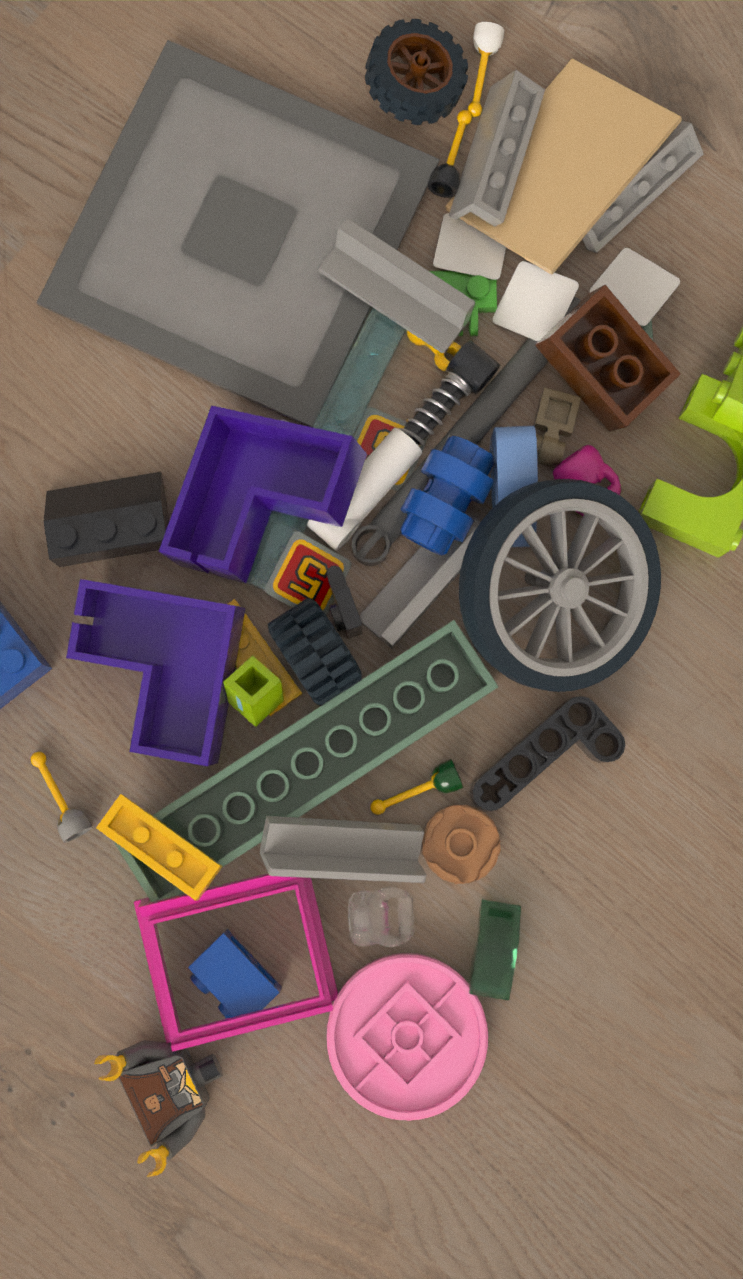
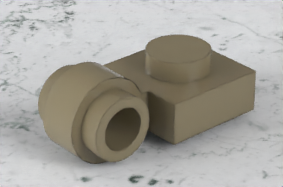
[533,387,582,467]

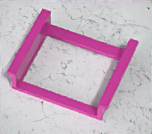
[134,873,338,1052]

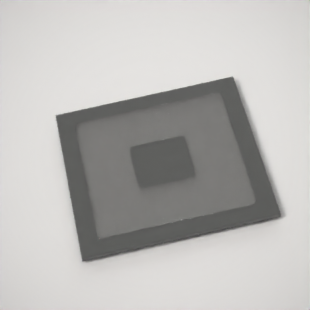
[36,40,440,428]

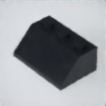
[43,472,169,567]

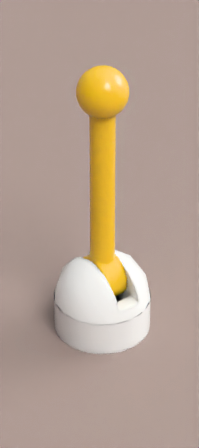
[467,22,505,117]

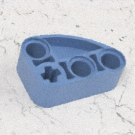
[489,426,538,547]

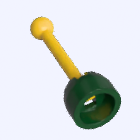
[370,759,464,815]

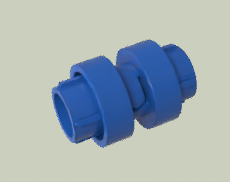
[400,436,495,556]

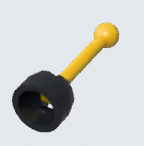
[427,110,472,198]

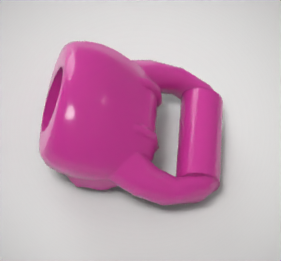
[553,445,621,516]

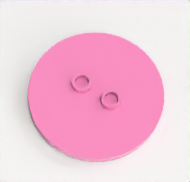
[326,953,488,1121]

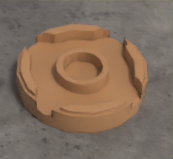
[422,805,501,884]

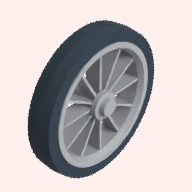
[459,479,661,692]

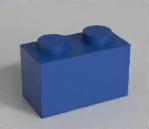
[188,929,282,1019]

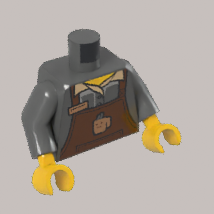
[94,1040,223,1177]

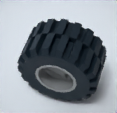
[268,598,362,706]

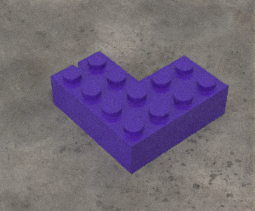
[158,405,367,583]
[66,579,245,767]

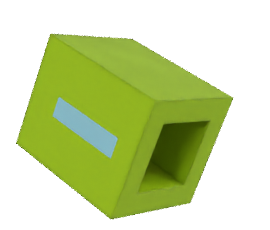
[223,655,284,727]

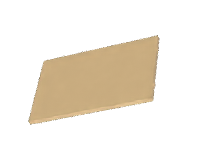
[445,58,681,275]

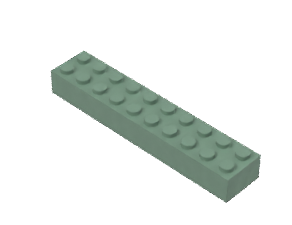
[113,620,498,902]

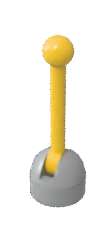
[30,751,93,843]

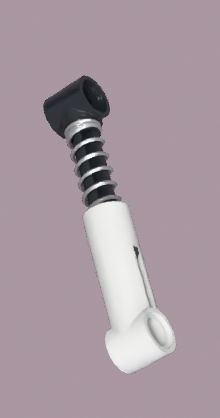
[307,340,500,551]

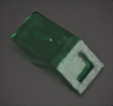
[469,899,521,1000]

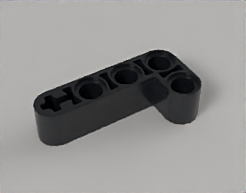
[470,696,626,811]

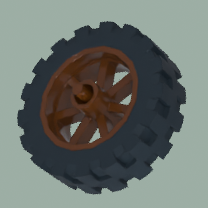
[365,19,468,125]

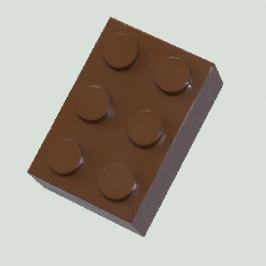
[535,285,681,432]

